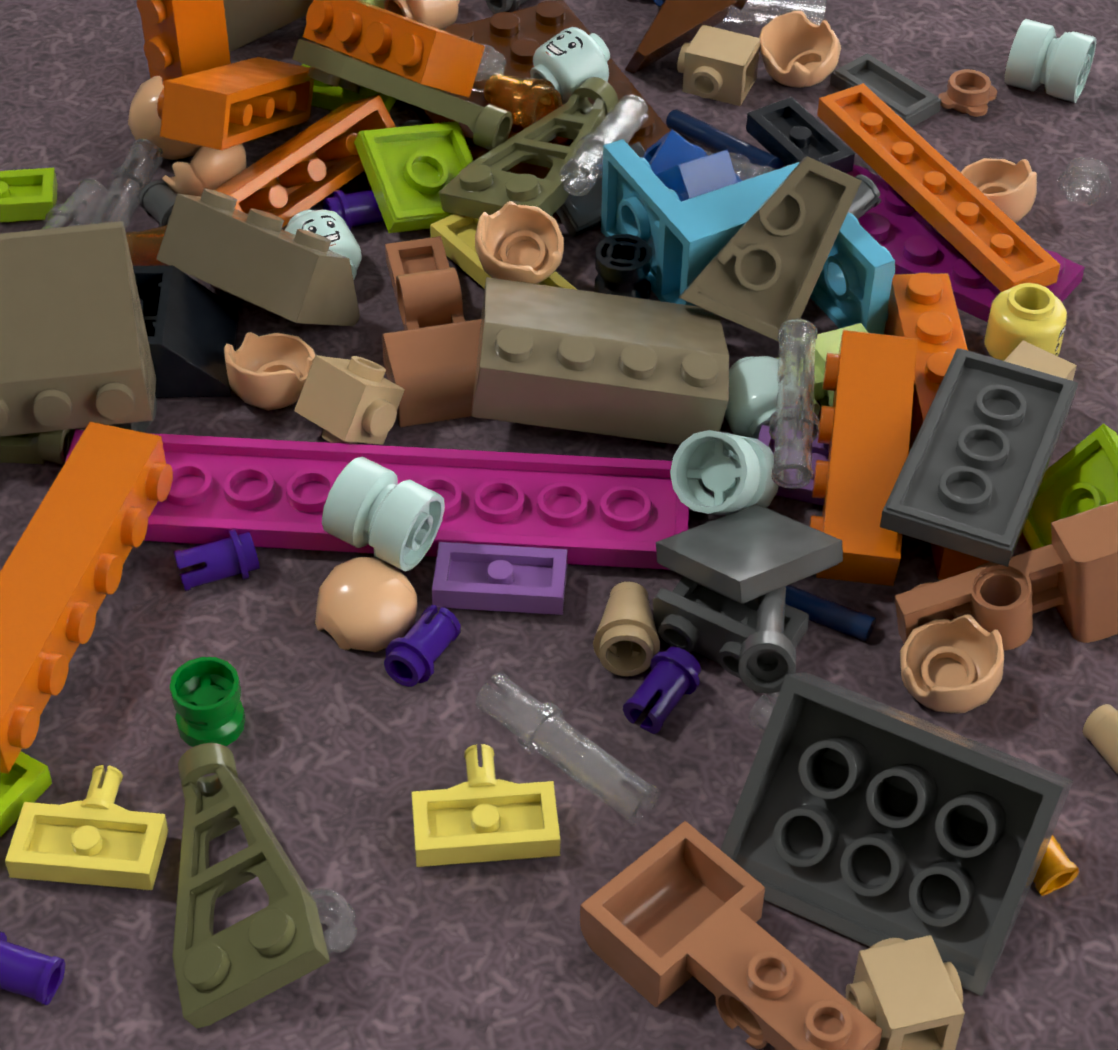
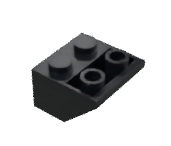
[133,265,239,398]

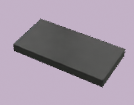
[880,348,1078,567]

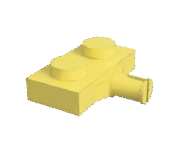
[412,744,560,867]
[5,765,169,890]

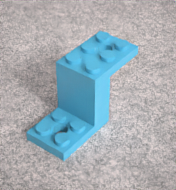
[601,139,895,334]

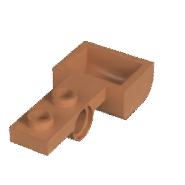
[382,236,481,427]
[895,501,1118,650]
[580,821,883,1050]

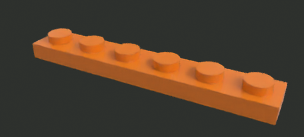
[817,83,1060,292]

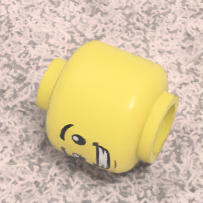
[984,283,1067,361]

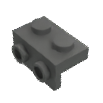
[653,576,809,678]

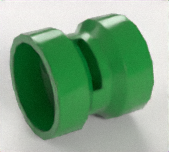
[170,657,245,747]

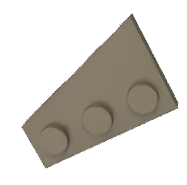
[678,156,862,346]

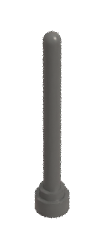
[738,586,796,694]

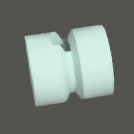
[1005,19,1097,103]
[670,430,781,515]
[322,456,445,572]

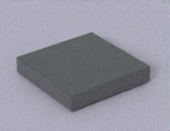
[656,504,843,604]

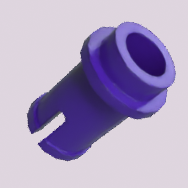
[323,190,384,231]
[173,529,260,591]
[384,605,461,687]
[622,647,701,734]
[0,931,65,1005]

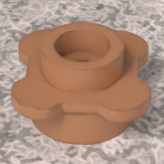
[938,69,997,117]

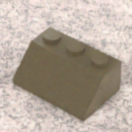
[156,188,360,326]

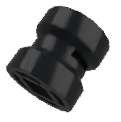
[594,234,652,300]

